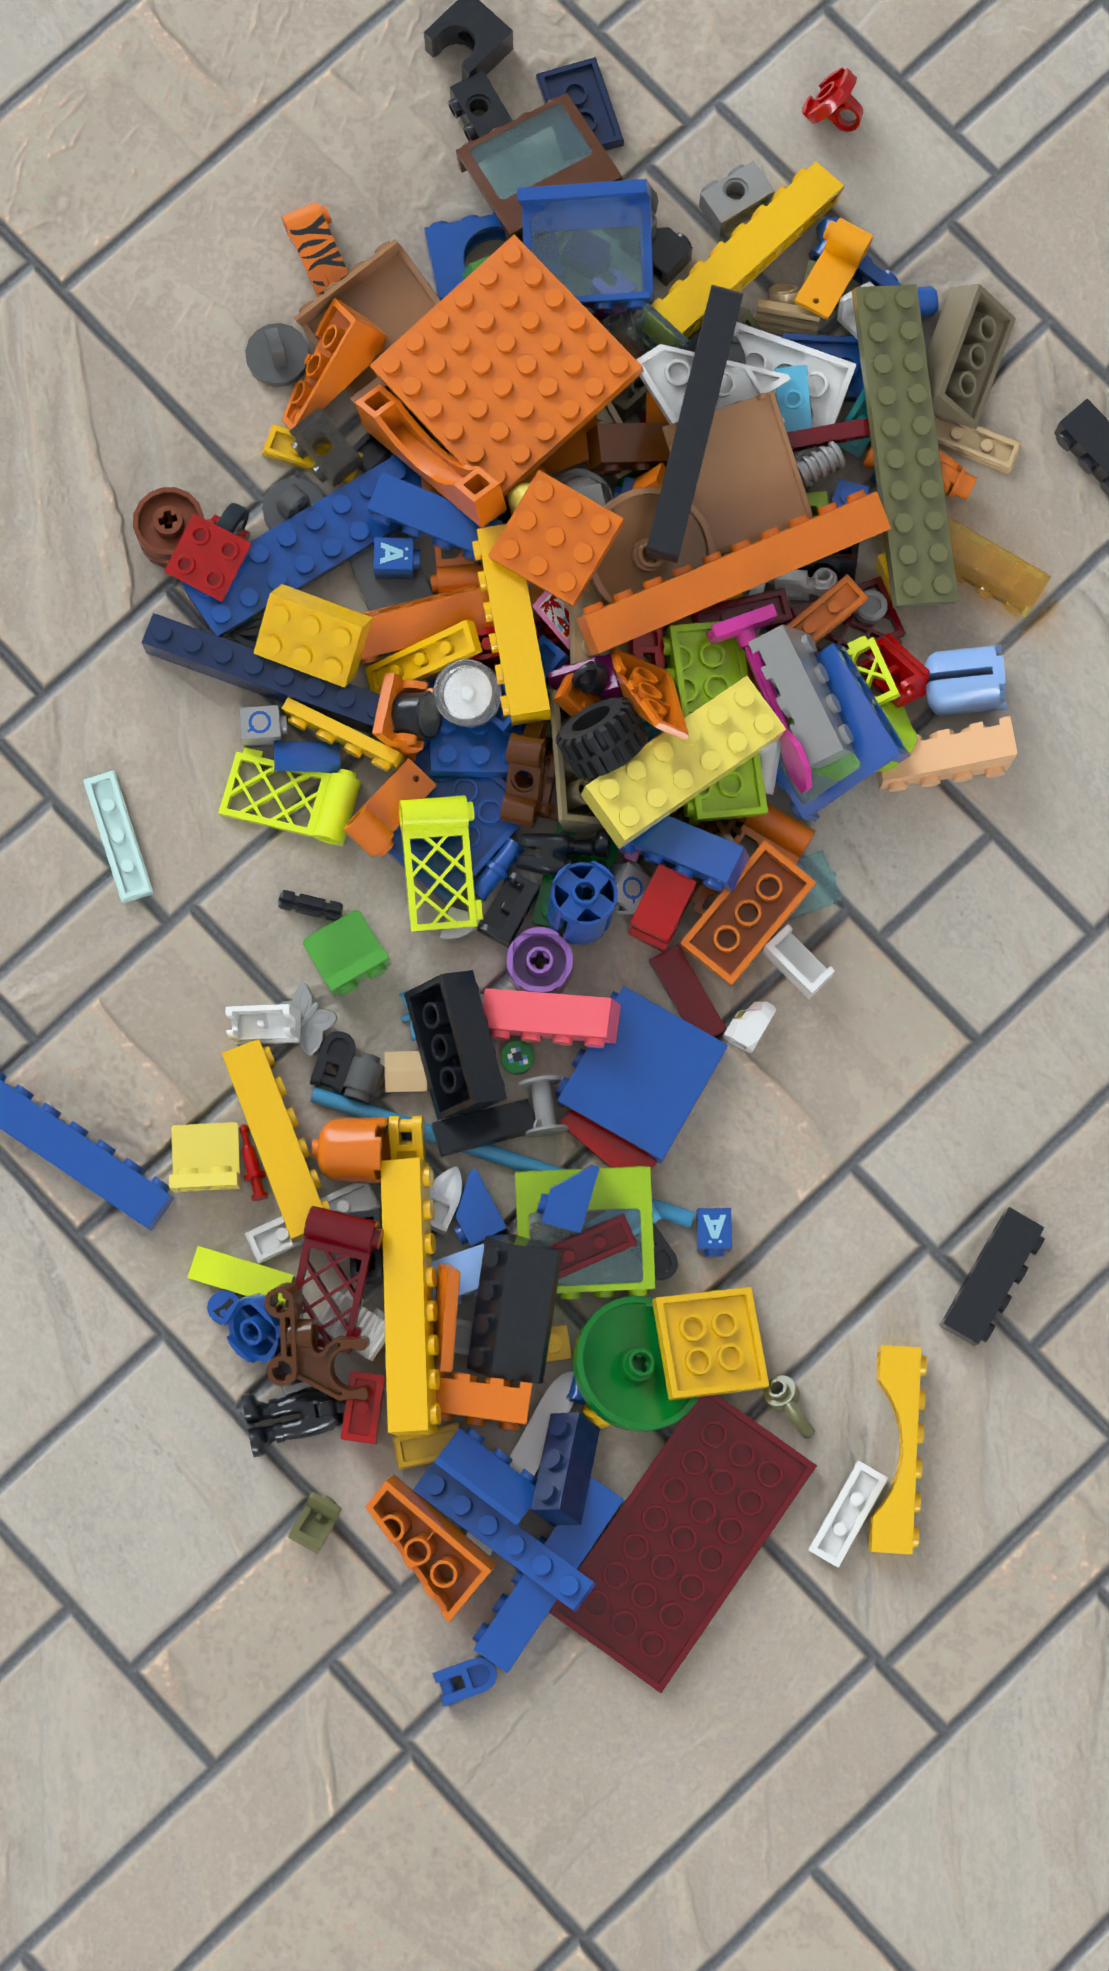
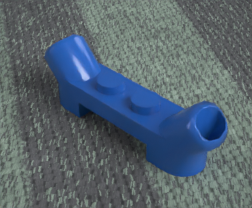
[808,217,938,318]

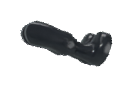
[515,828,611,877]

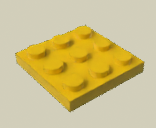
[652,1287,769,1400]

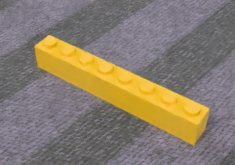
[645,161,844,348]
[381,1157,441,1436]

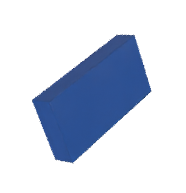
[273,741,341,773]

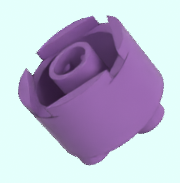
[506,927,573,994]

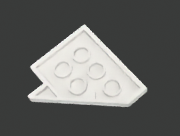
[636,344,791,424]

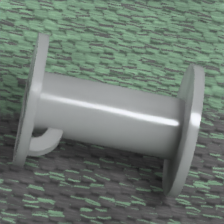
[518,1075,569,1137]

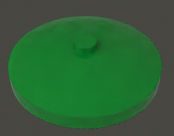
[573,1296,699,1432]

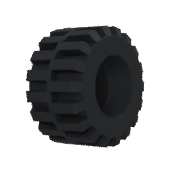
[555,697,649,779]

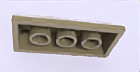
[926,284,1016,429]
[549,690,605,834]

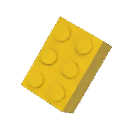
[253,584,373,688]

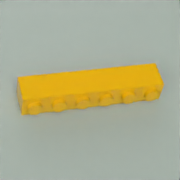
[472,524,551,726]
[222,1039,331,1244]

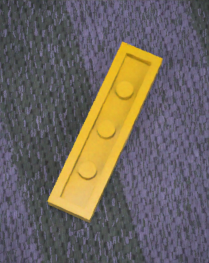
[365,620,483,694]
[282,697,405,772]

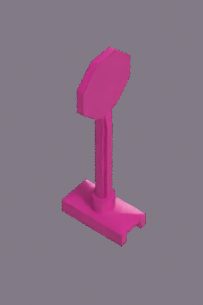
[706,604,813,794]

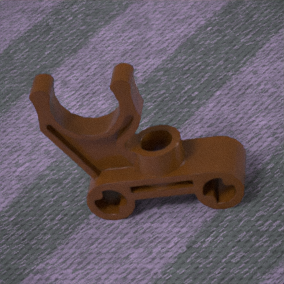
[500,693,553,828]
[264,1282,372,1401]

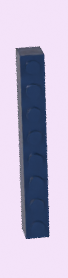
[141,613,395,736]

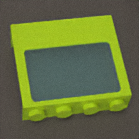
[515,1166,656,1299]

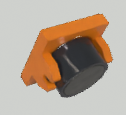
[372,673,442,761]

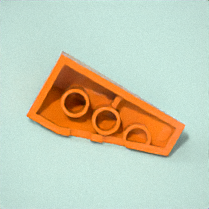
[282,297,387,434]
[610,647,689,740]

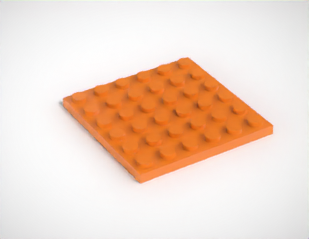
[369,234,644,498]

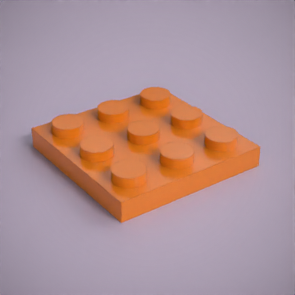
[488,470,625,608]

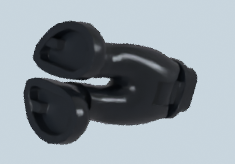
[241,1389,346,1457]

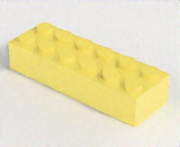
[581,676,786,849]

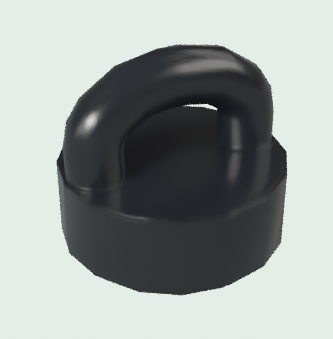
[572,661,608,696]

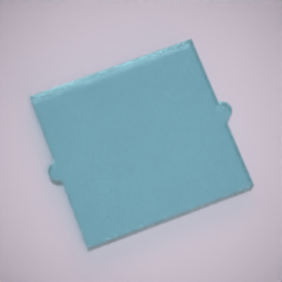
[633,303,690,350]
[788,850,843,920]

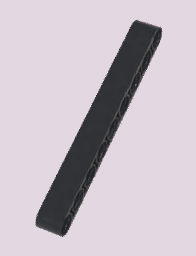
[645,285,744,563]

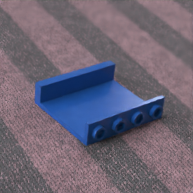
[555,986,728,1164]

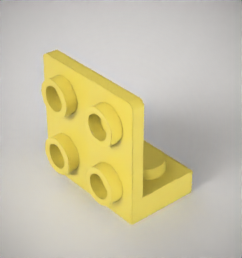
[169,1122,241,1192]

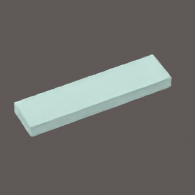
[83,770,154,904]

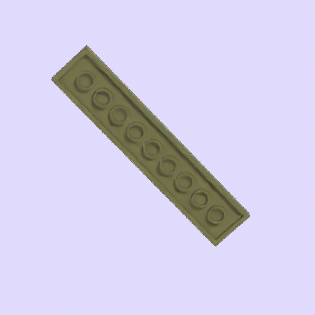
[851,284,959,608]

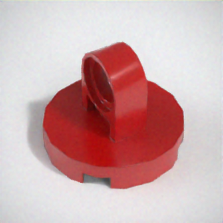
[802,67,864,132]

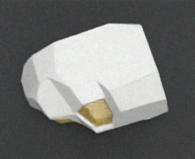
[723,1001,776,1054]

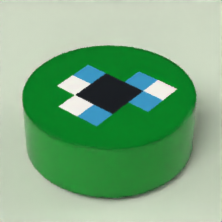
[501,1040,534,1075]

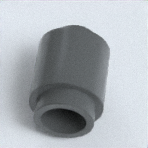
[343,1052,385,1104]

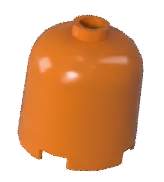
[312,1118,391,1185]

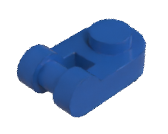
[432,1657,497,1706]

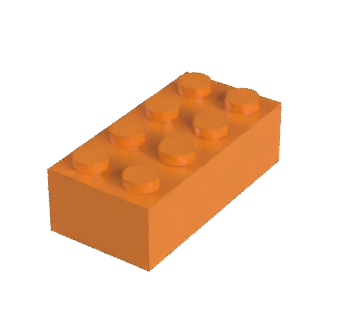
[680,840,816,988]

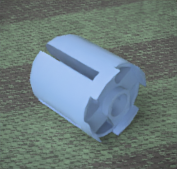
[925,645,1008,716]

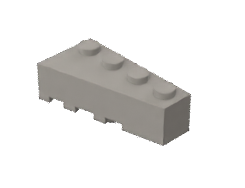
[748,625,854,769]

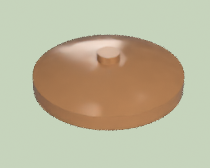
[590,487,715,605]

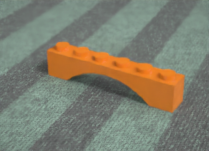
[355,384,507,528]

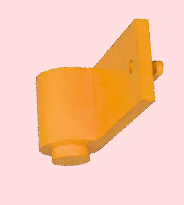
[794,217,874,320]

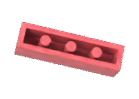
[483,988,621,1048]

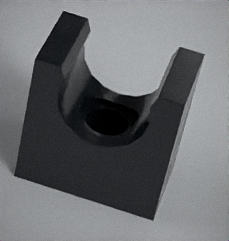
[424,0,514,80]

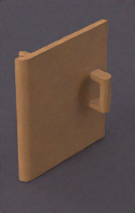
[662,391,813,554]

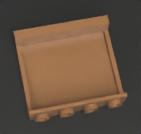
[293,239,441,408]

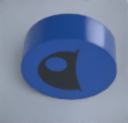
[207,1290,239,1325]

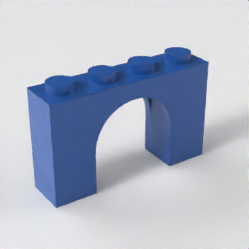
[424,212,565,300]

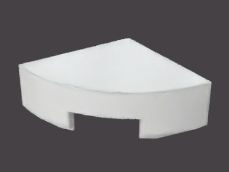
[440,906,481,941]

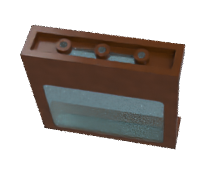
[456,93,623,242]

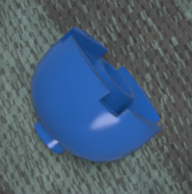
[224,1293,281,1363]

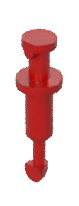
[239,1124,268,1201]

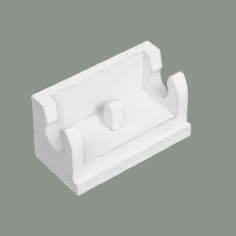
[225,1004,301,1045]

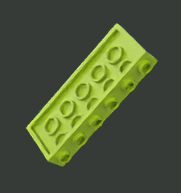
[662,621,768,826]

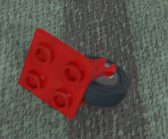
[164,503,252,602]

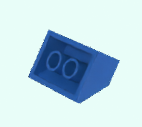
[434,1426,537,1526]

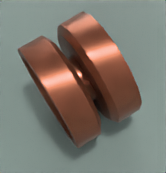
[133,487,205,568]

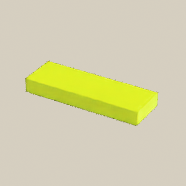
[187,1246,295,1305]

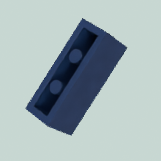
[531,1412,600,1525]

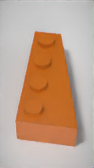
[436,1370,533,1432]
[365,1475,498,1623]

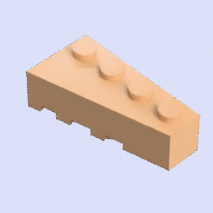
[877,716,1018,792]

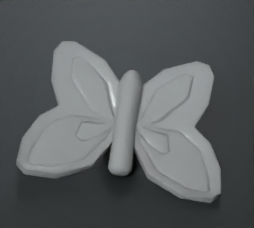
[278,983,337,1056]

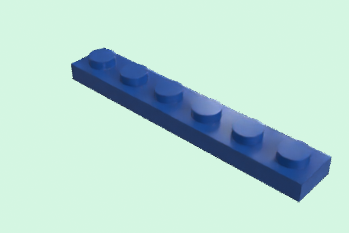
[413,1462,596,1612]

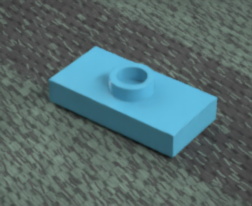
[774,365,812,432]

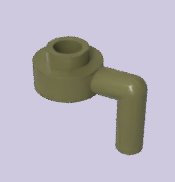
[763,1375,815,1438]

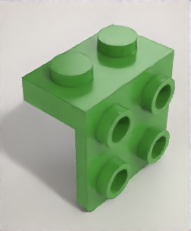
[303,910,391,997]

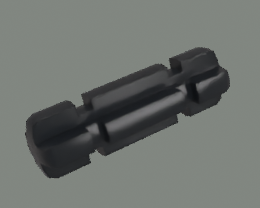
[278,890,343,921]

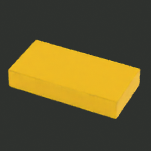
[392,1422,460,1470]

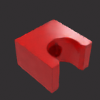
[628,864,697,952]

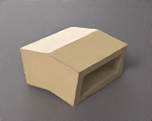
[384,1051,428,1092]

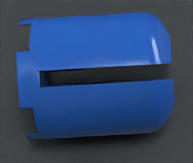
[546,861,618,945]

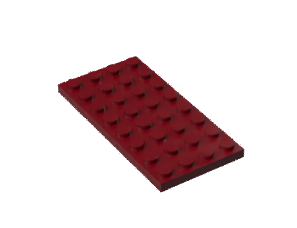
[549,1395,817,1693]

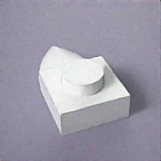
[429,1166,462,1235]

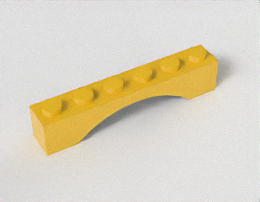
[868,1345,927,1555]

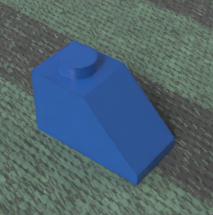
[536,1165,599,1234]
[453,1168,507,1248]

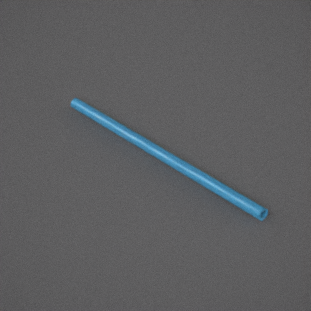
[310,1087,695,1228]

